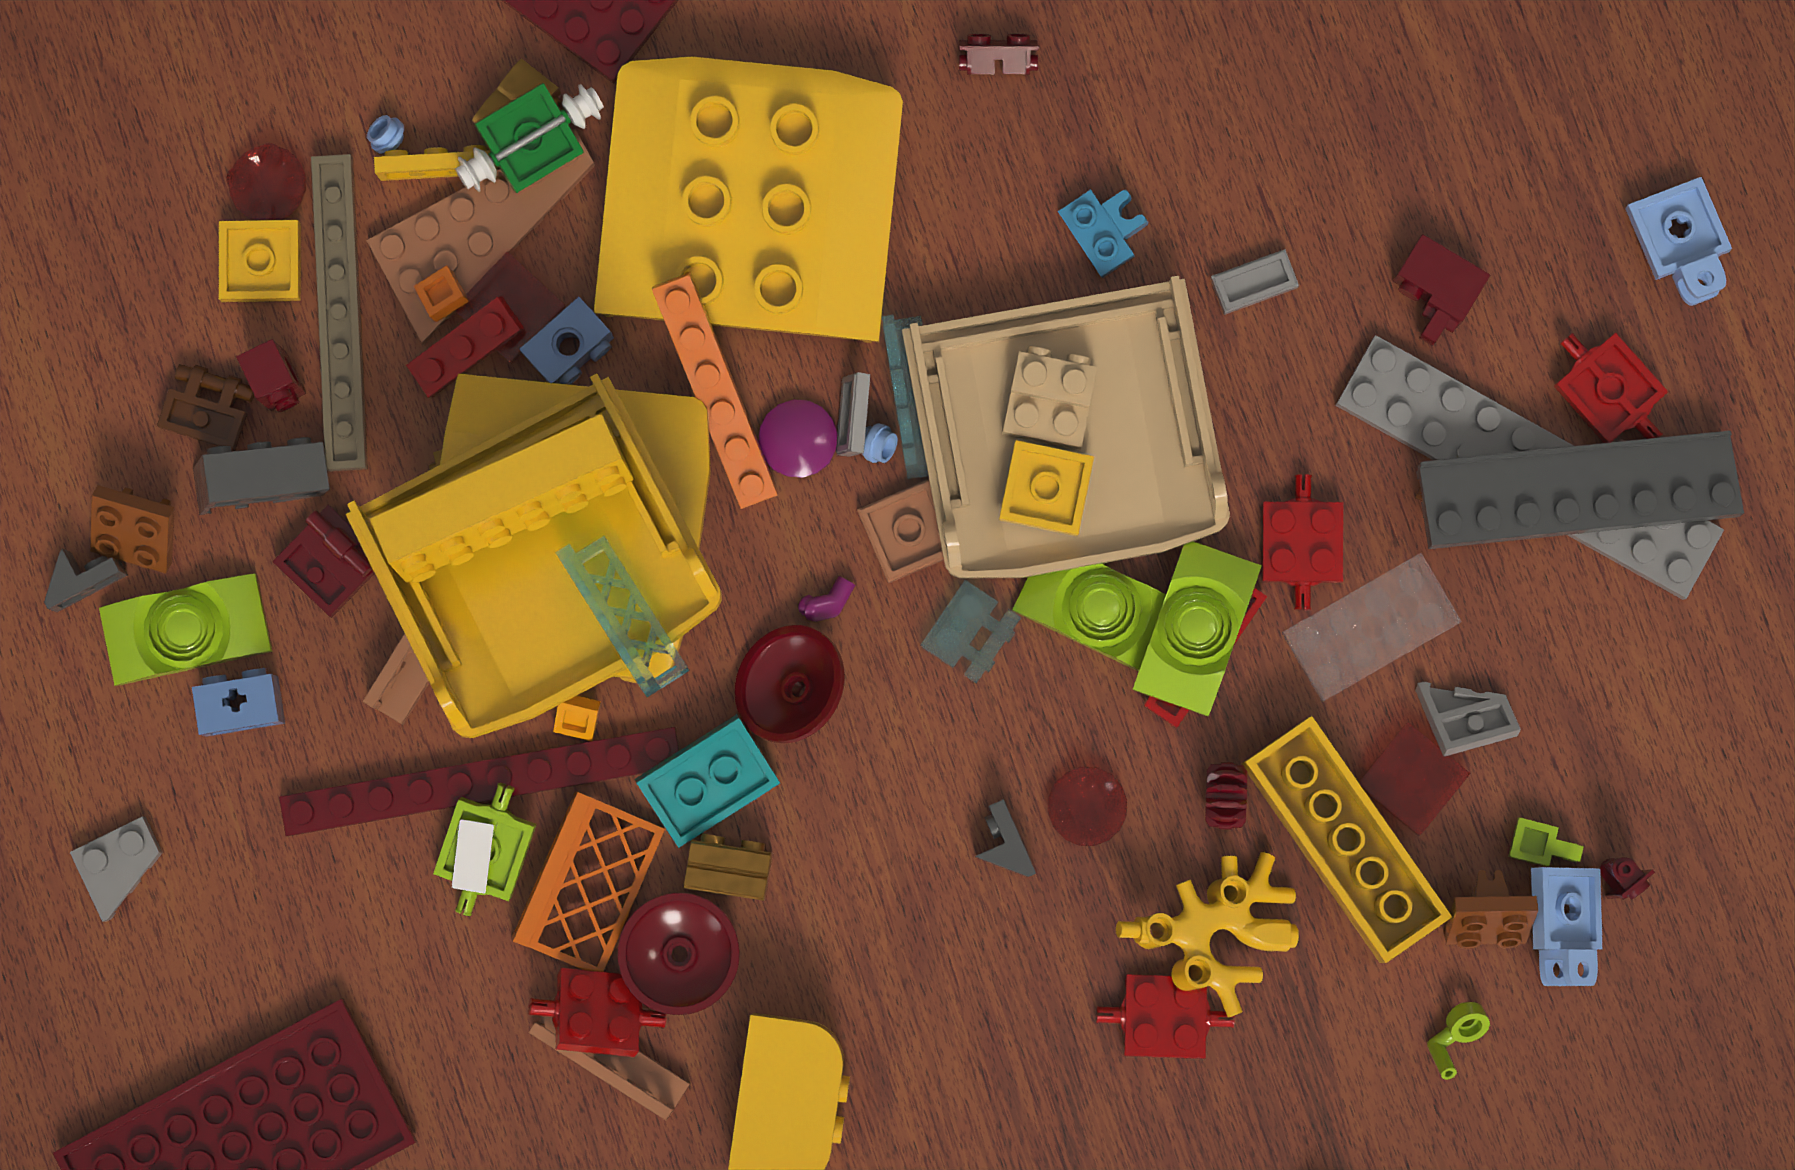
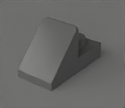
[44,548,128,612]
[975,799,1036,877]

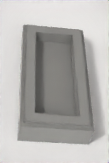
[1210,249,1299,315]
[836,372,870,457]

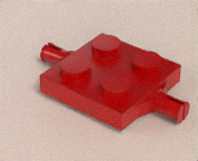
[1554,333,1668,443]
[1263,474,1344,611]
[528,968,667,1057]
[1096,974,1235,1059]

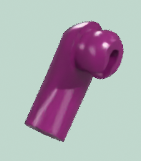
[798,576,855,622]

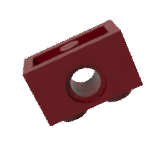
[236,339,306,412]

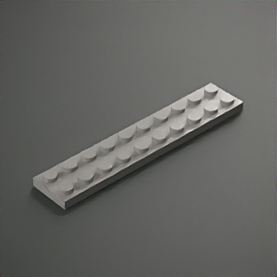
[1335,335,1724,600]

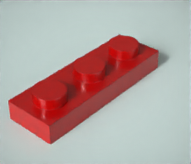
[406,296,525,398]

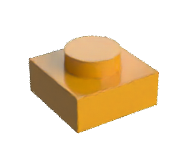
[553,696,601,741]

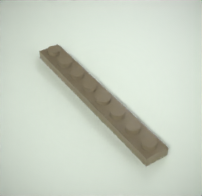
[311,154,368,472]

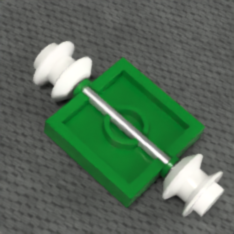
[455,83,604,193]

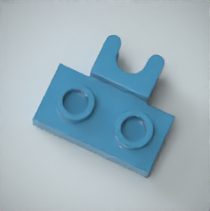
[1058,189,1149,278]

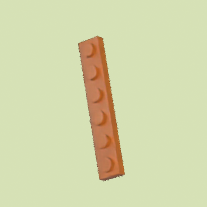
[652,272,778,509]

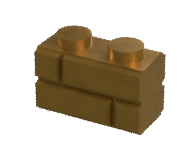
[684,834,773,901]

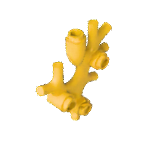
[1116,852,1299,1017]

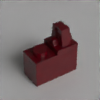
[1393,234,1491,346]

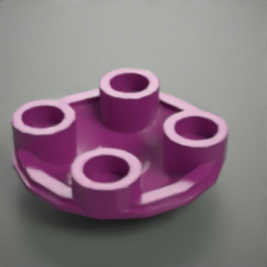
[759,399,837,478]

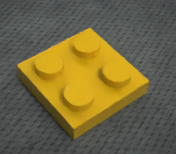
[219,220,301,302]
[999,440,1094,536]

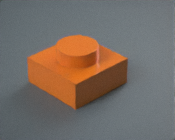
[414,265,469,322]

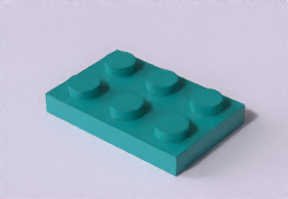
[635,714,780,848]

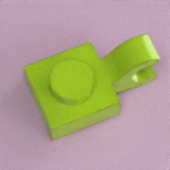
[1508,817,1584,867]

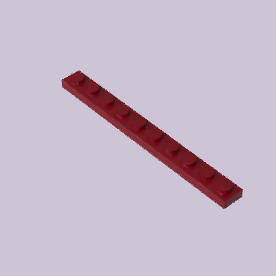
[279,727,679,837]

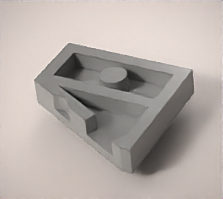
[1415,682,1521,757]
[70,817,163,922]

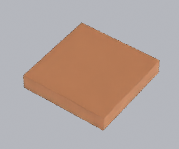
[857,479,944,584]

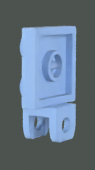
[1625,177,1732,306]
[1531,867,1602,986]

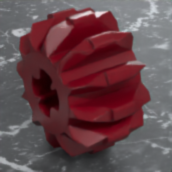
[1205,762,1248,830]

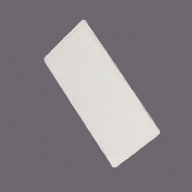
[452,819,494,893]

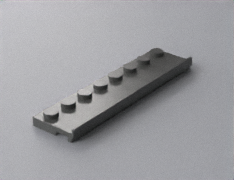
[1416,431,1744,549]

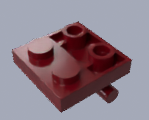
[272,504,375,618]

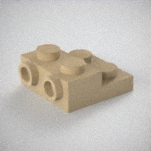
[1002,346,1098,450]

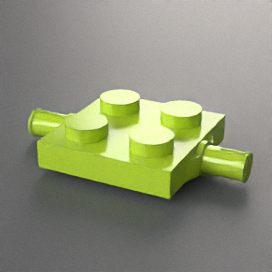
[433,783,537,916]

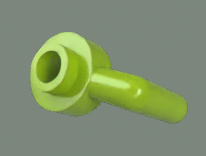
[1427,1002,1490,1080]

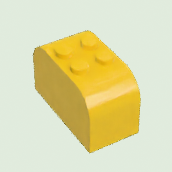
[728,1013,850,1170]

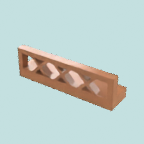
[363,633,429,725]
[529,997,691,1120]

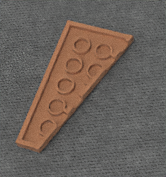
[366,129,595,345]

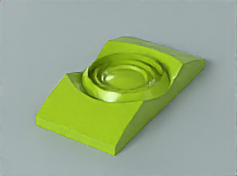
[1132,541,1262,717]
[1012,563,1166,672]
[99,573,273,686]

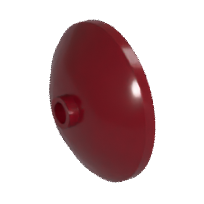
[735,625,845,743]
[618,893,740,1015]

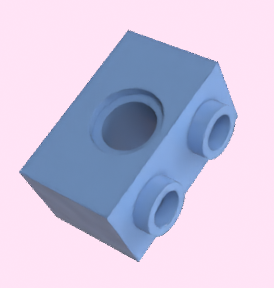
[520,297,614,385]

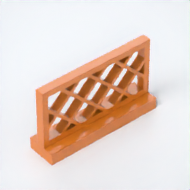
[511,791,665,972]

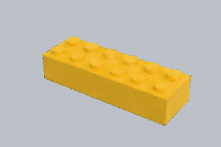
[370,414,634,583]
[1241,716,1452,963]

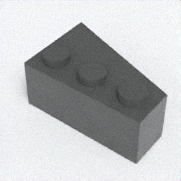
[193,437,330,515]

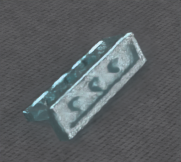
[882,315,928,479]
[556,536,690,697]

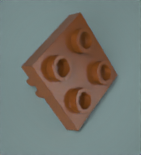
[90,485,175,573]
[1444,870,1538,949]

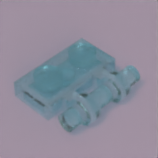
[920,580,1021,684]

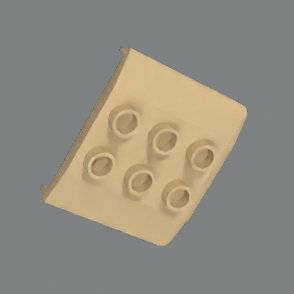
[902,276,1230,578]

